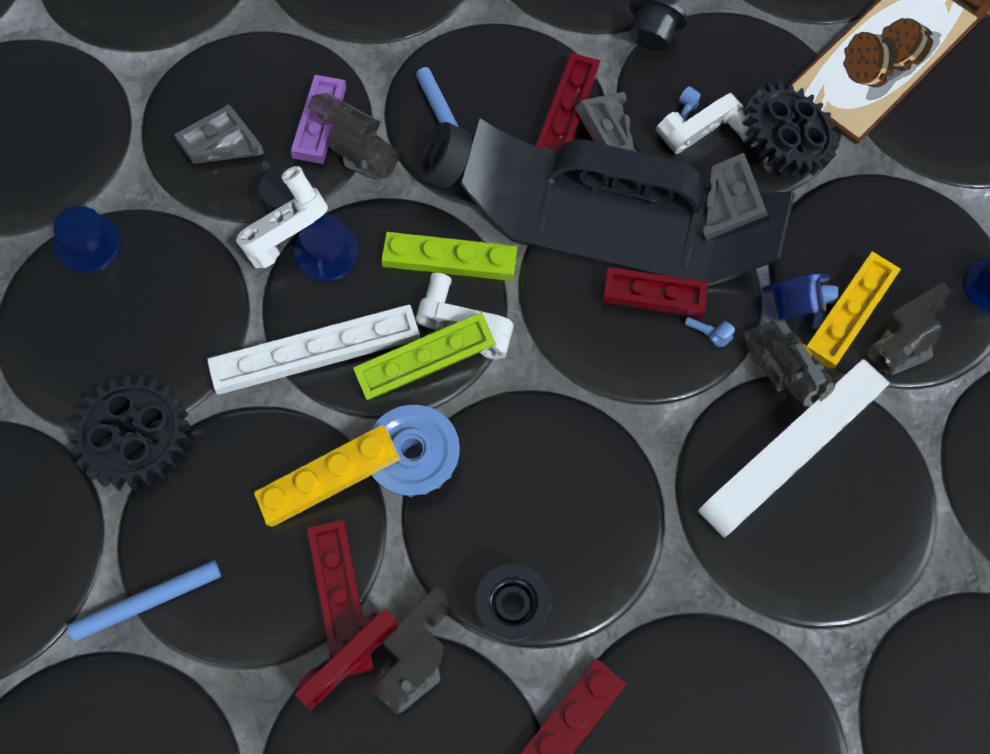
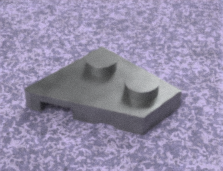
[575,92,634,151]
[174,104,264,164]
[703,153,768,240]

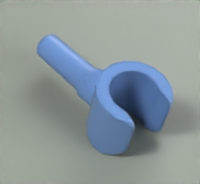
[679,86,700,121]
[812,285,838,330]
[685,317,735,347]

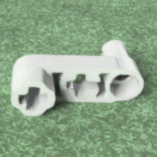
[655,93,753,154]
[236,166,328,268]
[415,273,514,360]

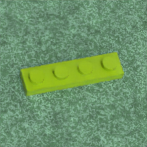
[382,232,518,281]
[353,312,497,400]

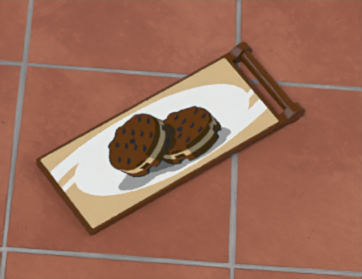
[791,0,990,144]

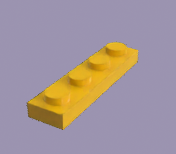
[805,252,901,371]
[254,425,401,527]

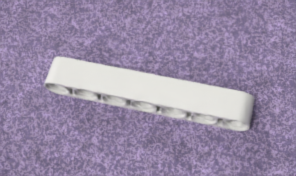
[698,359,890,538]

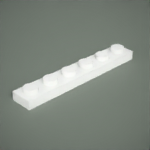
[207,305,420,395]

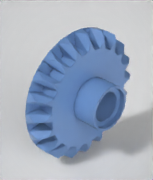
[370,405,460,498]

